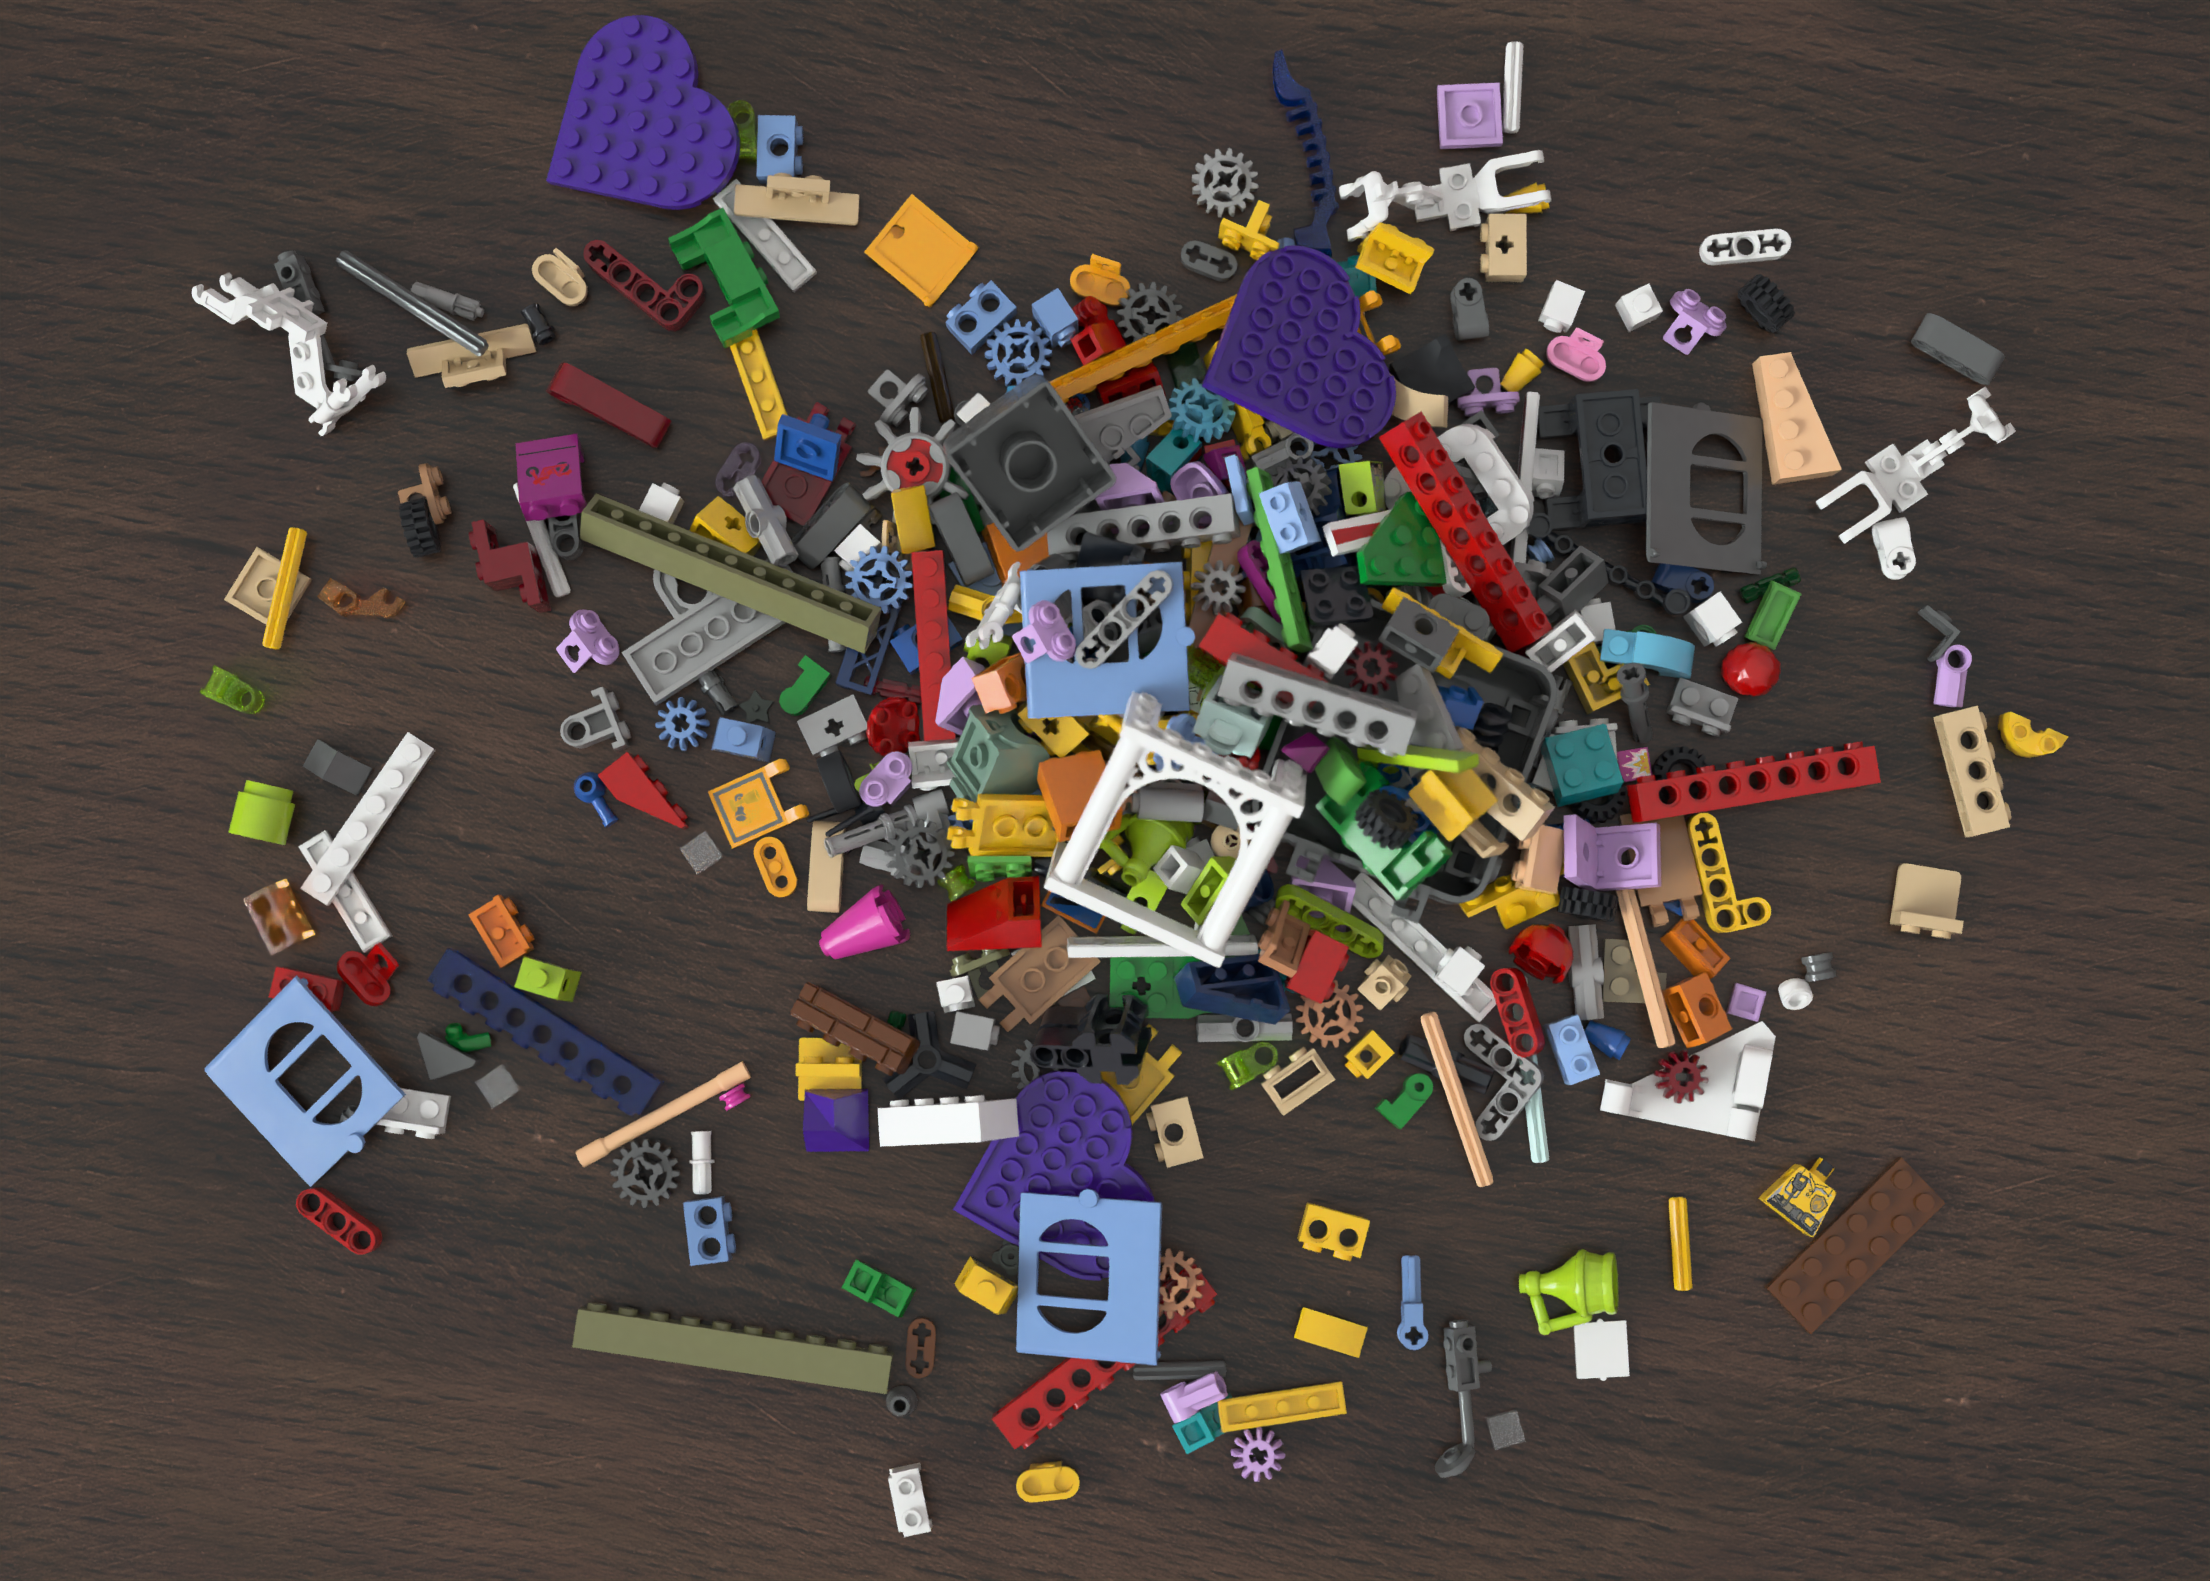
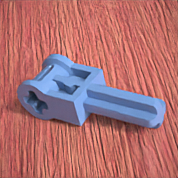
[1397,1255,1428,1350]

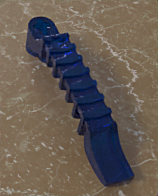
[1273,49,1339,258]

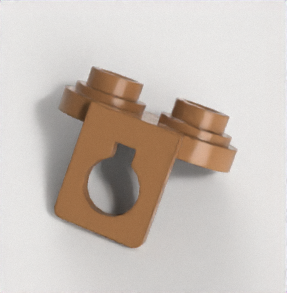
[398,463,452,525]

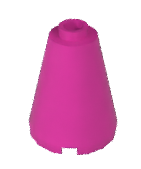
[819,884,910,960]

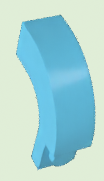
[1600,629,1695,679]

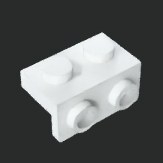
[908,737,960,791]

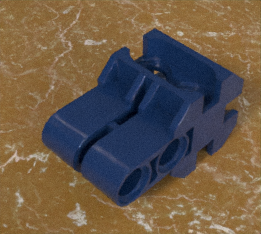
[1290,467,1358,581]

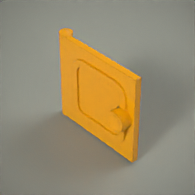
[864,194,979,308]

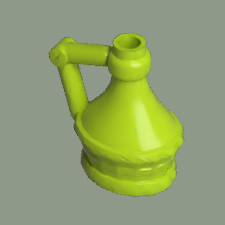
[1099,813,1194,886]
[1519,1249,1619,1335]

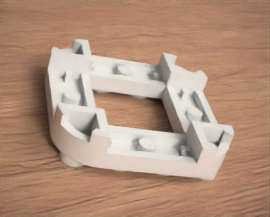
[1384,424,1535,570]

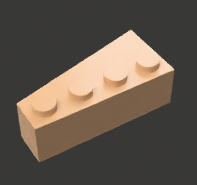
[1752,352,1842,485]

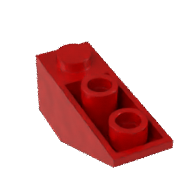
[598,752,689,830]

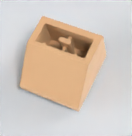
[1511,825,1564,894]

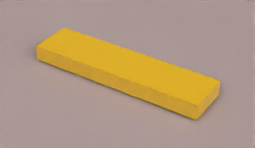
[730,329,788,441]
[1217,1381,1347,1432]

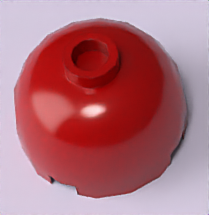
[1508,924,1573,984]

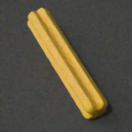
[1668,1197,1692,1291]

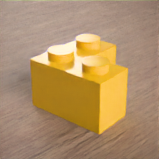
[1563,642,1650,715]

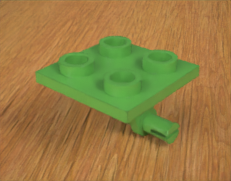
[968,856,1032,882]

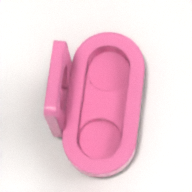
[1546,328,1606,382]

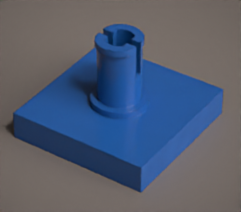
[774,414,842,482]

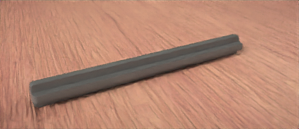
[336,250,489,356]

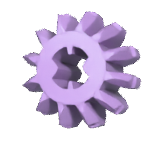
[1231,1427,1285,1482]

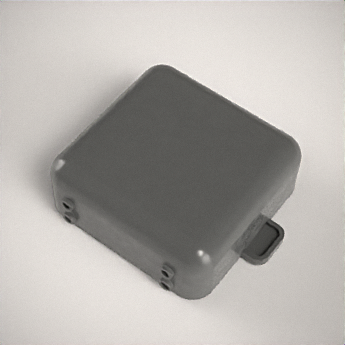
[1249,594,1558,924]

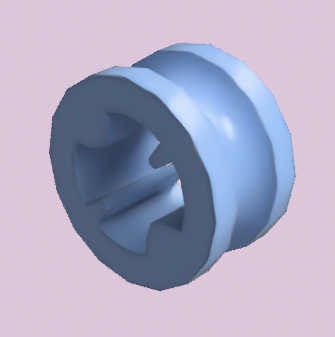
[1527,539,1555,563]

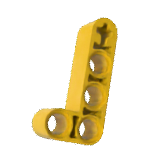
[1686,813,1771,933]

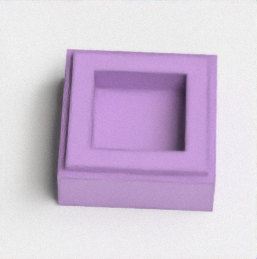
[1726,983,1766,1022]

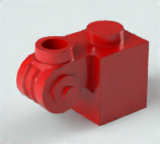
[1070,296,1127,366]

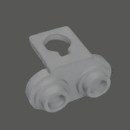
[868,370,929,427]

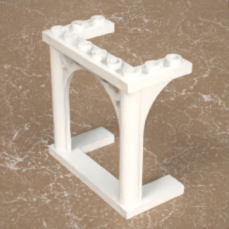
[1044,691,1307,968]

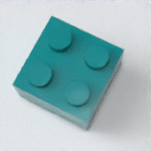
[1540,723,1623,807]

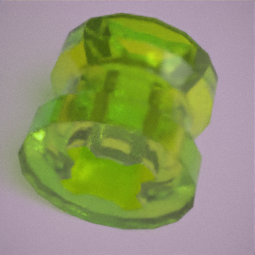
[937,864,977,902]

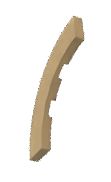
[1363,312,1448,428]

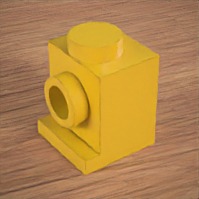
[1344,1030,1395,1079]

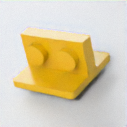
[1218,200,1280,261]
[1355,222,1435,294]
[1409,768,1498,841]
[796,1038,862,1101]

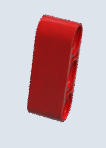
[1490,967,1545,1057]
[296,1187,382,1255]

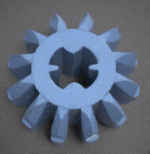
[655,697,710,751]

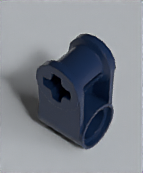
[1651,563,1714,604]

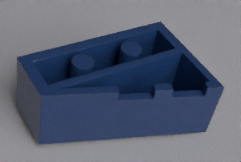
[1174,954,1290,1025]

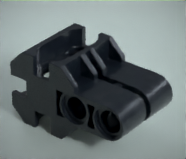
[1030,994,1152,1085]

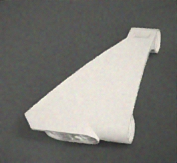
[1600,1021,1776,1141]

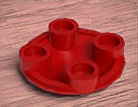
[866,697,920,757]

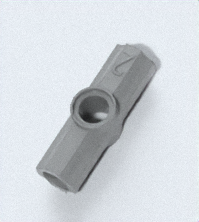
[733,475,798,567]
[1567,924,1604,1020]
[1196,1013,1293,1042]

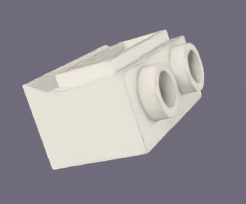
[1305,624,1358,680]
[888,1463,933,1537]

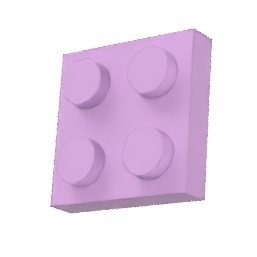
[1437,83,1503,149]

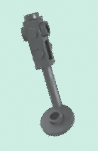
[274,250,363,382]
[1435,1319,1492,1478]

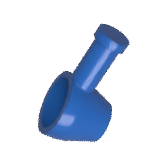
[574,772,619,828]

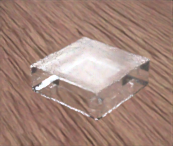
[679,831,724,875]
[475,1064,520,1108]
[1485,1409,1525,1450]

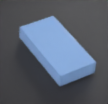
[1225,455,1255,526]

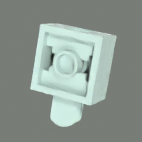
[1192,675,1274,758]

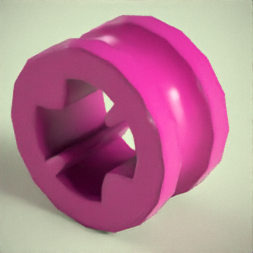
[719,1083,751,1111]

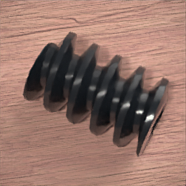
[1467,703,1513,774]

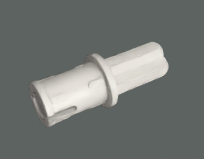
[689,1131,714,1194]

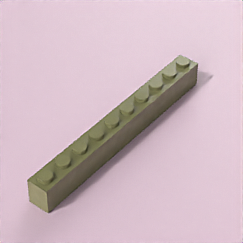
[580,493,881,654]
[572,1302,894,1394]

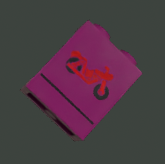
[516,434,587,521]

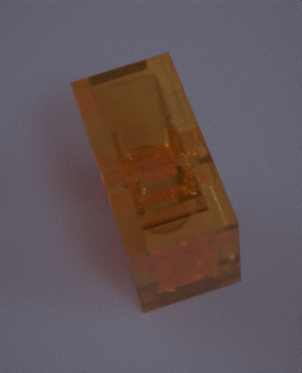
[243,879,315,955]

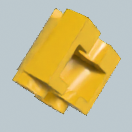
[1997,712,2068,758]

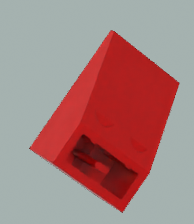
[947,876,1042,951]

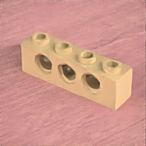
[1933,706,2011,838]
[1455,726,1555,841]

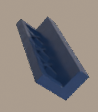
[836,565,911,696]

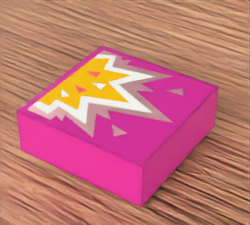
[1617,747,1652,783]

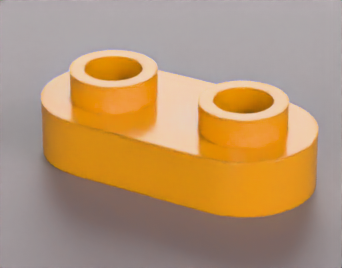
[754,837,798,897]

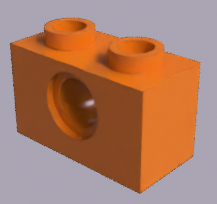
[1662,972,1732,1049]

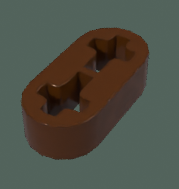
[905,1317,937,1379]

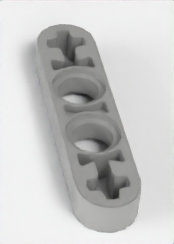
[1075,570,1173,669]

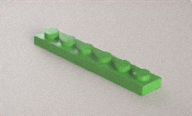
[1246,467,1313,653]

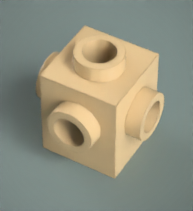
[1357,955,1411,1010]

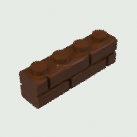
[790,981,921,1076]

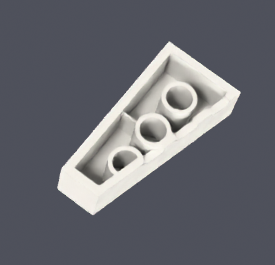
[878,1095,1019,1146]

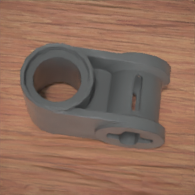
[1450,278,1489,341]

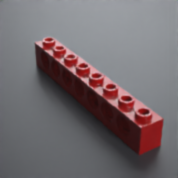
[1379,411,1553,653]
[1627,741,1881,823]
[992,1263,1217,1449]

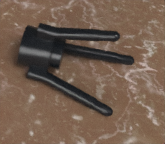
[807,798,885,855]

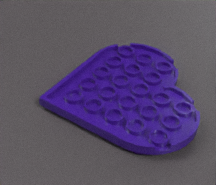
[546,15,740,210]
[1202,245,1396,448]
[953,1069,1155,1281]

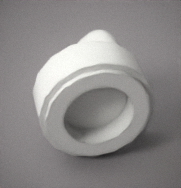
[1778,978,1813,1010]

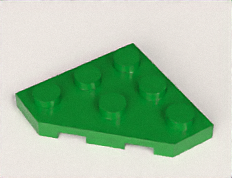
[1357,492,1447,587]

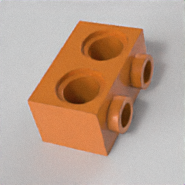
[971,653,1027,714]

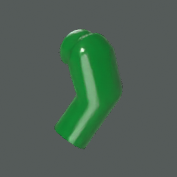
[445,1023,491,1052]

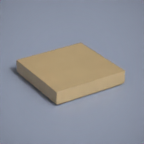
[224,547,312,625]

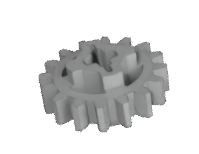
[1191,148,1258,217]

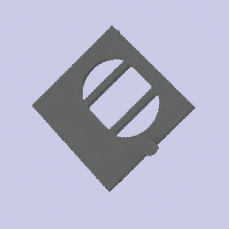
[1646,402,1767,575]

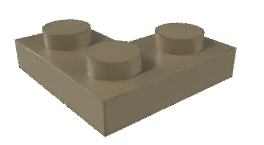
[1601,939,1667,1004]

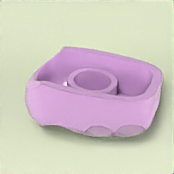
[1170,461,1229,526]

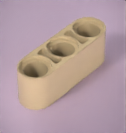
[807,821,846,913]

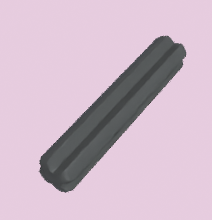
[1133,1360,1226,1380]

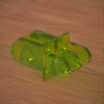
[1187,642,1222,691]

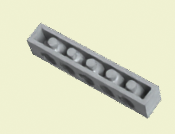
[1047,493,1240,564]
[1217,652,1418,757]

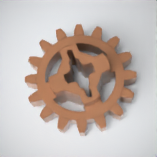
[1295,980,1363,1048]
[1159,1249,1205,1319]

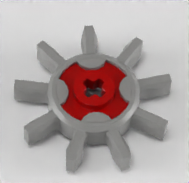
[856,407,969,525]

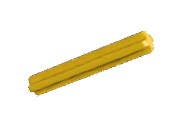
[262,527,307,650]

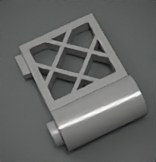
[1131,765,1204,822]

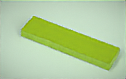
[1357,744,1479,773]

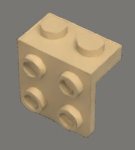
[1890,863,1964,939]

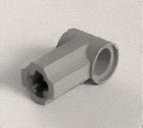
[1251,433,1314,476]
[912,788,955,851]
[859,840,925,882]

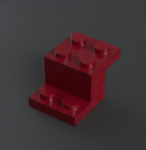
[469,519,552,613]

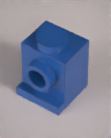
[1437,685,1484,729]

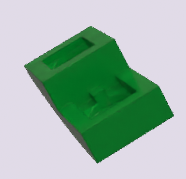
[842,1259,916,1318]

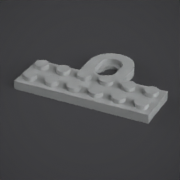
[621,558,793,706]

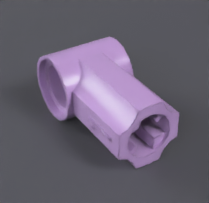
[1933,645,1972,708]
[1160,1371,1228,1423]

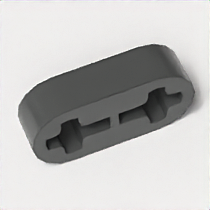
[1180,240,1237,282]

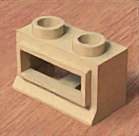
[1260,1047,1335,1116]

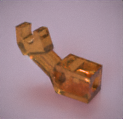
[317,578,405,619]

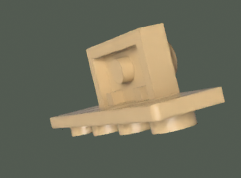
[734,173,859,226]
[407,324,536,388]

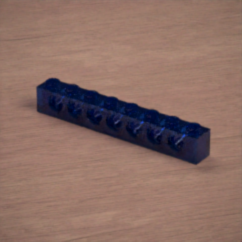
[427,948,664,1117]

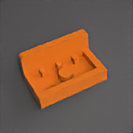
[468,894,535,968]

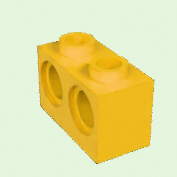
[1297,1202,1370,1261]

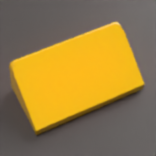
[891,485,936,554]

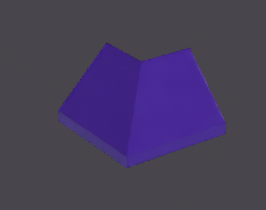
[803,1089,870,1152]

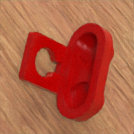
[337,942,399,1006]

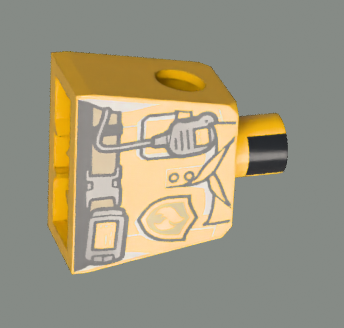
[1758,1157,1836,1238]
[954,1256,1018,1315]

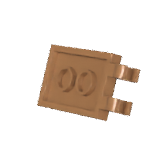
[1618,813,1703,928]
[978,915,1101,1032]

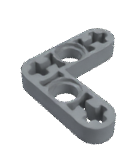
[1464,1023,1544,1141]

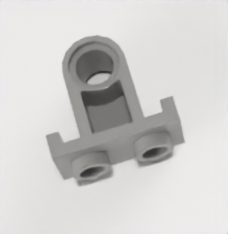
[560,687,631,751]

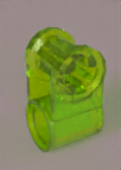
[727,100,758,162]
[199,665,265,715]
[1216,1041,1278,1090]

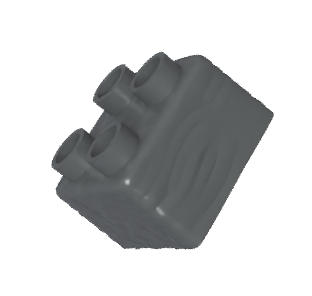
[943,374,1116,552]

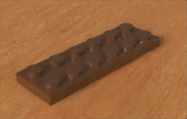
[1765,1157,1946,1334]

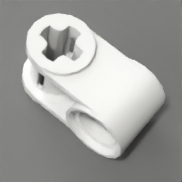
[1872,517,1916,580]

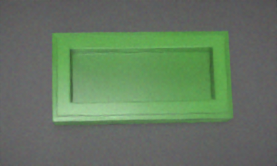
[1744,580,1801,650]

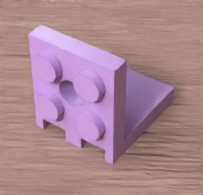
[1564,814,1661,892]

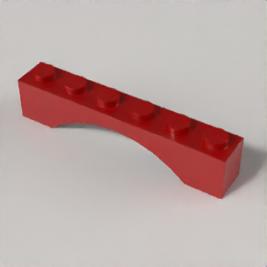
[911,550,957,741]

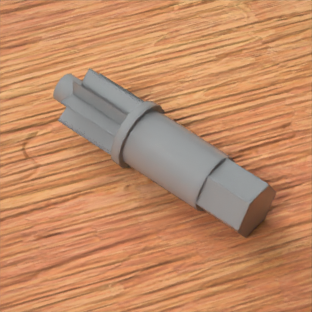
[411,282,484,321]

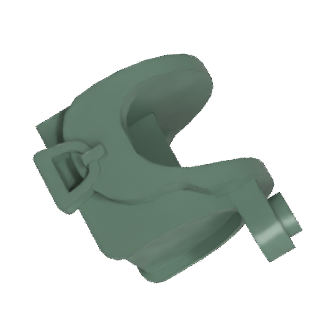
[947,705,1050,802]

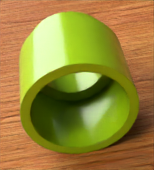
[228,780,295,845]

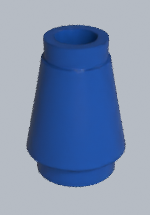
[1584,1020,1632,1060]

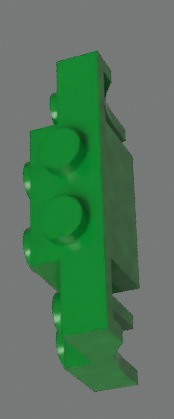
[668,207,780,348]
[1315,761,1453,900]

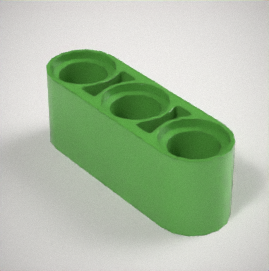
[1315,736,1366,806]

